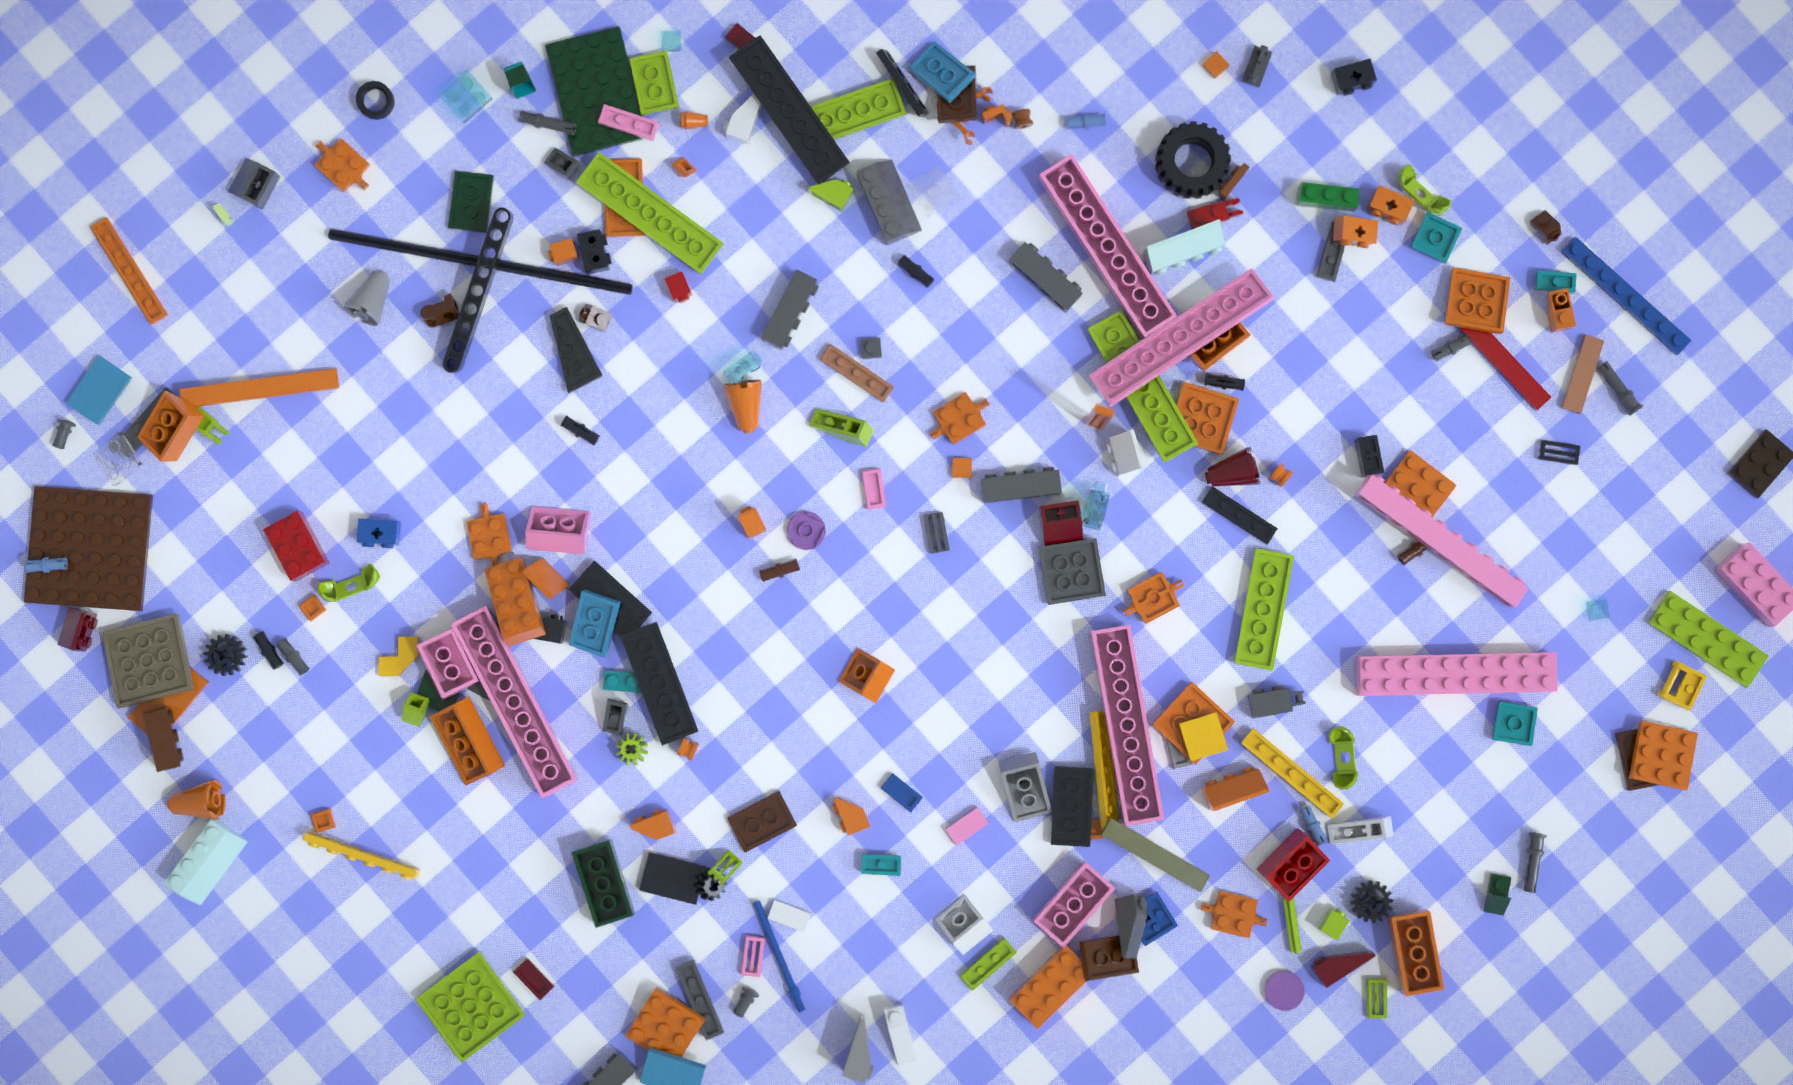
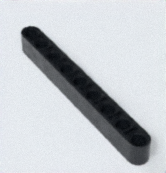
[443,207,514,374]

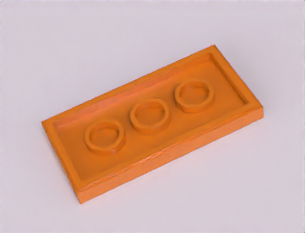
[605,158,645,237]
[128,666,209,735]

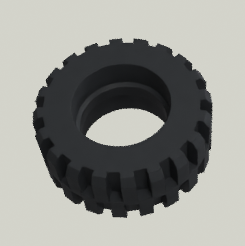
[1155,121,1231,199]

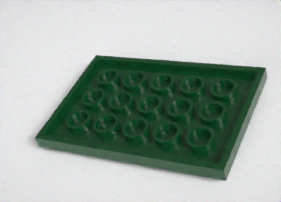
[545,26,644,157]

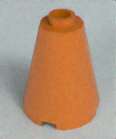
[723,379,762,433]
[167,780,226,820]

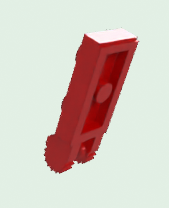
[1187,198,1244,229]

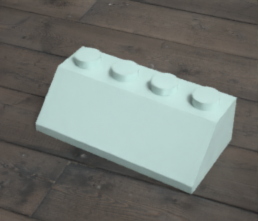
[1143,219,1225,276]
[163,819,248,905]

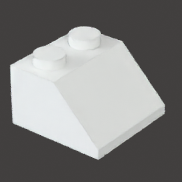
[1106,429,1144,477]
[935,895,993,955]

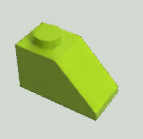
[808,179,854,212]

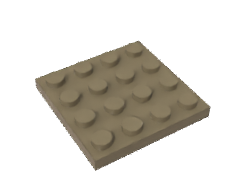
[102,613,195,709]

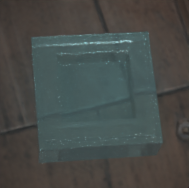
[661,30,682,52]
[1586,598,1610,621]

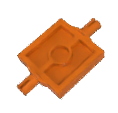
[314,138,371,193]
[930,392,990,446]
[466,503,513,566]
[1122,572,1185,624]
[1200,891,1268,939]

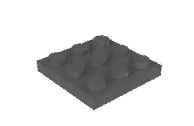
[1038,538,1106,605]

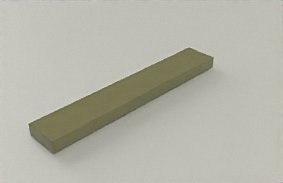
[1100,818,1211,892]

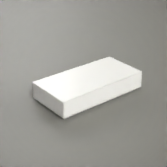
[767,900,811,932]

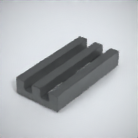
[924,512,950,554]

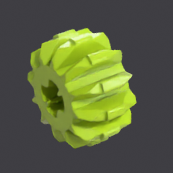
[615,733,648,766]

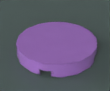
[787,511,826,550]
[1265,971,1305,1011]

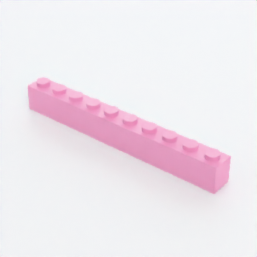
[1354,474,1529,608]

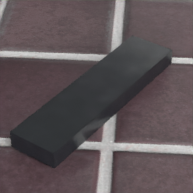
[876,49,929,117]
[1201,487,1278,545]

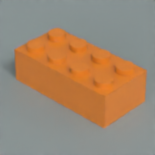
[484,557,546,647]
[1387,909,1445,997]
[1009,945,1086,1030]

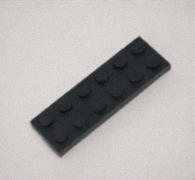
[620,621,699,746]

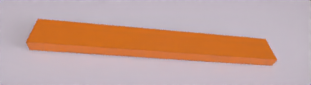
[179,368,340,407]

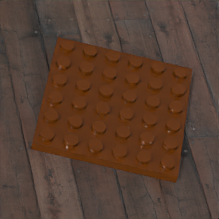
[24,486,153,611]

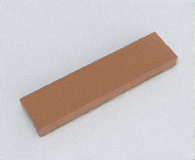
[1561,334,1605,414]
[819,344,894,403]

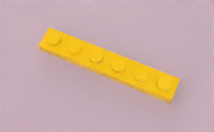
[1089,711,1119,830]
[1240,728,1344,819]
[303,832,421,880]

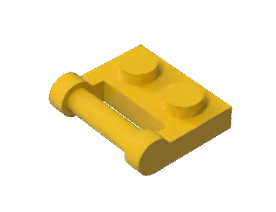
[1657,660,1707,711]

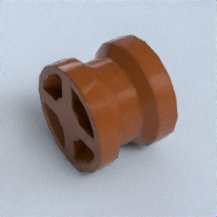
[1012,109,1034,129]

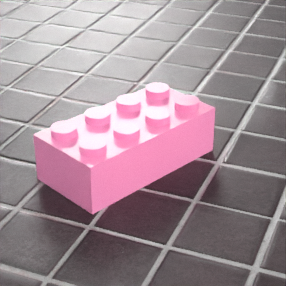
[1714,542,1793,627]
[1032,861,1116,948]

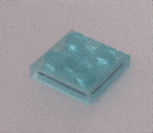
[438,69,493,124]
[722,350,763,384]

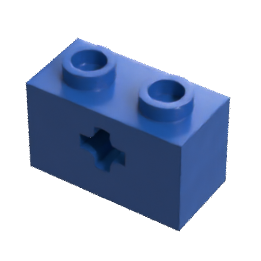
[356,519,401,549]

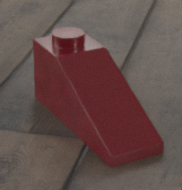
[1311,951,1376,988]

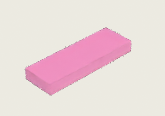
[598,104,660,142]

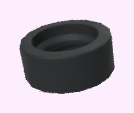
[356,81,395,120]

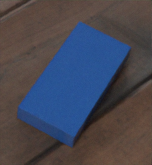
[881,773,923,812]

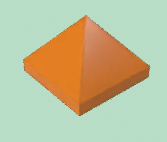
[672,157,697,178]

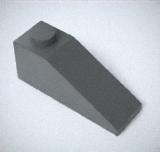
[1114,894,1147,959]

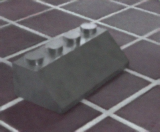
[856,160,922,245]

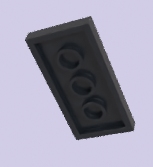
[568,560,653,636]
[1051,766,1094,847]

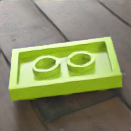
[629,50,680,116]

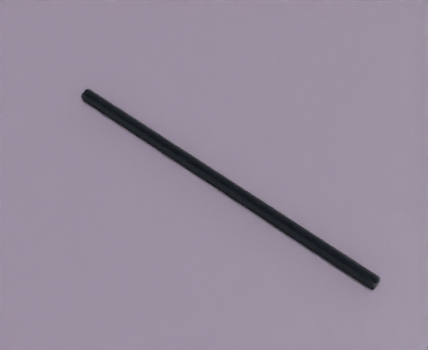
[328,229,633,295]

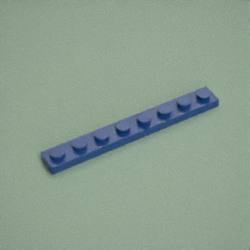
[1561,237,1692,355]

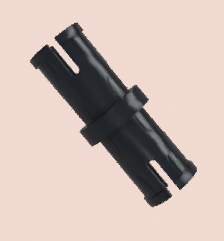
[897,255,935,288]
[1204,373,1245,391]
[560,415,600,446]
[252,631,284,670]

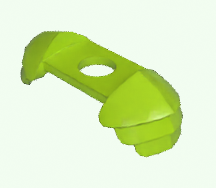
[1397,164,1452,215]
[317,564,380,602]
[1328,726,1358,790]

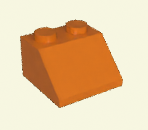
[838,648,895,703]

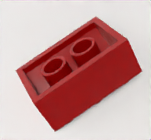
[1256,828,1331,902]

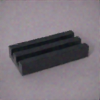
[1538,440,1581,466]

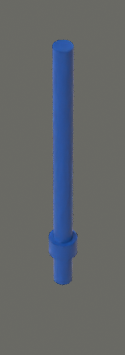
[753,900,806,1013]

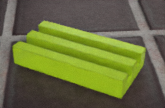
[708,850,743,886]
[1366,978,1388,1019]

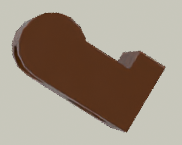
[420,293,460,328]

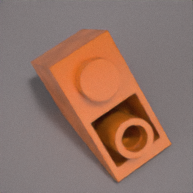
[1547,288,1576,333]
[737,506,767,539]
[832,797,870,836]
[630,809,676,840]

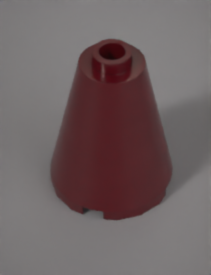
[1205,446,1261,487]

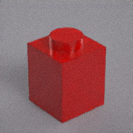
[664,271,692,303]

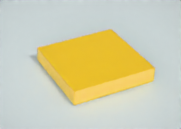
[1178,712,1228,762]

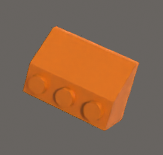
[1188,322,1251,371]
[137,391,204,462]
[1201,766,1270,811]

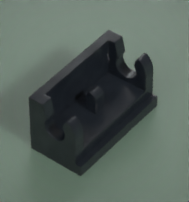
[1354,435,1384,478]

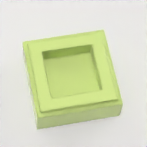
[213,204,234,226]

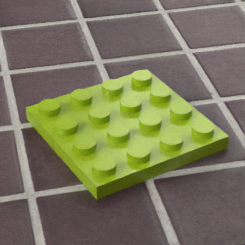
[415,951,526,1063]

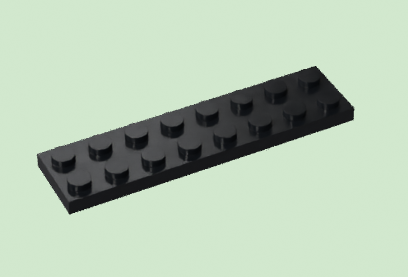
[729,35,850,185]

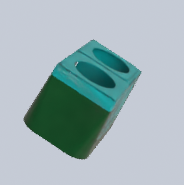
[503,61,536,99]

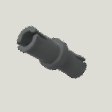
[1431,334,1472,362]
[276,638,310,676]

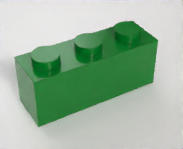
[1296,182,1360,212]

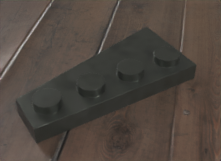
[550,307,603,394]

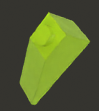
[809,408,874,447]

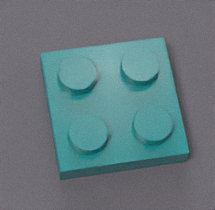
[1410,212,1463,264]
[1492,701,1538,746]

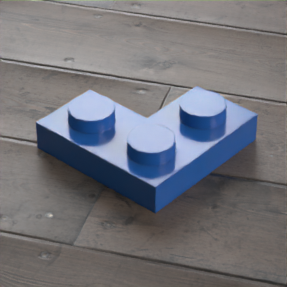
[1141,892,1178,946]

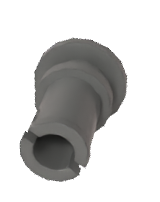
[52,418,76,449]
[732,986,760,1018]

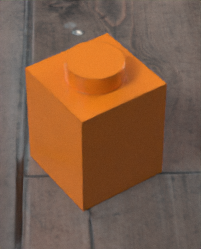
[548,238,579,266]

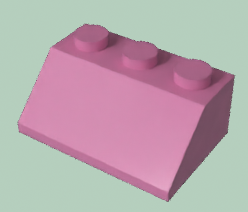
[525,506,590,554]
[416,628,478,701]

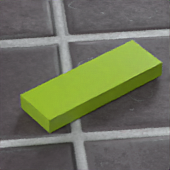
[959,937,1017,991]

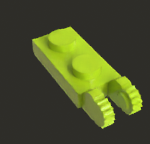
[196,407,230,445]

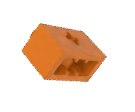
[1367,185,1414,226]
[1333,215,1379,248]

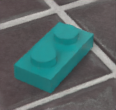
[1535,270,1577,294]
[603,670,642,693]
[861,854,901,876]

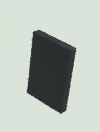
[639,852,706,905]

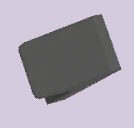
[544,147,580,181]
[602,698,629,735]

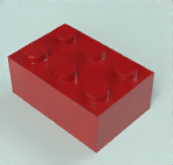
[263,511,330,582]

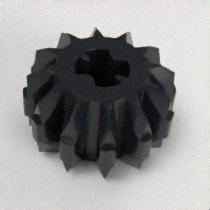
[693,867,727,901]

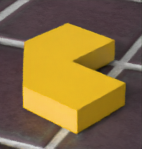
[379,636,419,676]

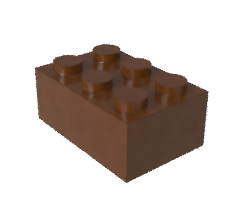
[143,706,184,772]

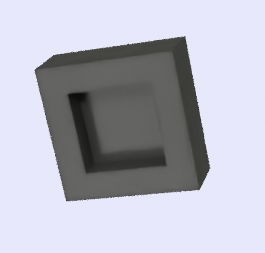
[861,338,882,360]

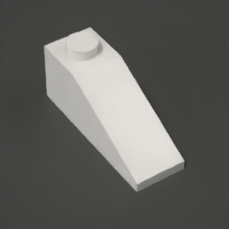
[724,94,762,145]
[1327,816,1394,844]
[884,1003,917,1066]

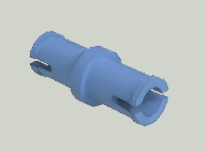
[1067,113,1106,129]
[25,557,68,573]
[1299,806,1328,846]

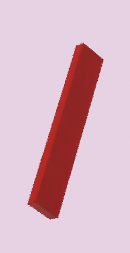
[1457,327,1552,411]

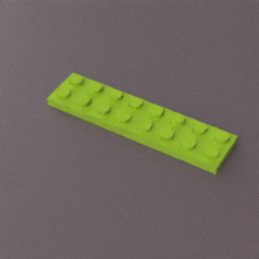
[576,152,724,275]
[1087,310,1199,463]

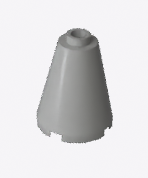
[343,270,391,326]

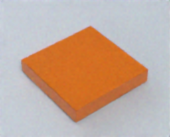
[522,558,570,600]

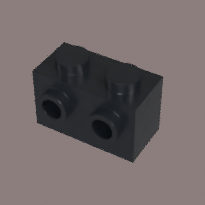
[577,229,612,275]

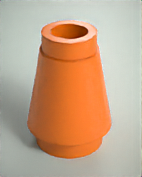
[680,111,708,130]

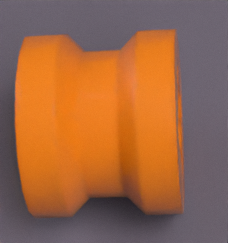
[1269,463,1293,487]
[677,737,699,761]

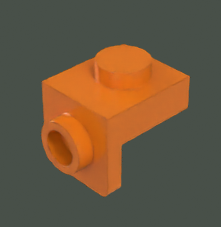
[981,104,1012,127]

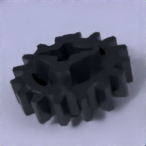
[203,634,248,676]
[1349,880,1394,923]

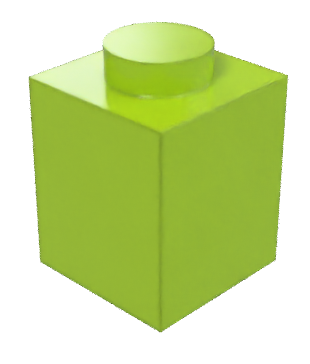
[401,692,429,727]
[1317,908,1350,941]

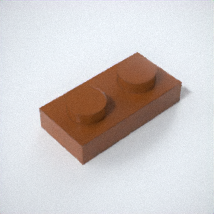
[1218,163,1250,201]

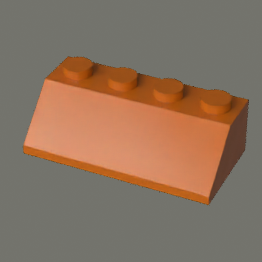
[429,696,505,786]

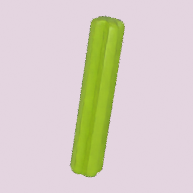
[1282,897,1302,954]

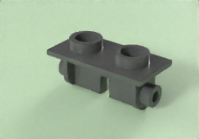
[1242,45,1272,88]

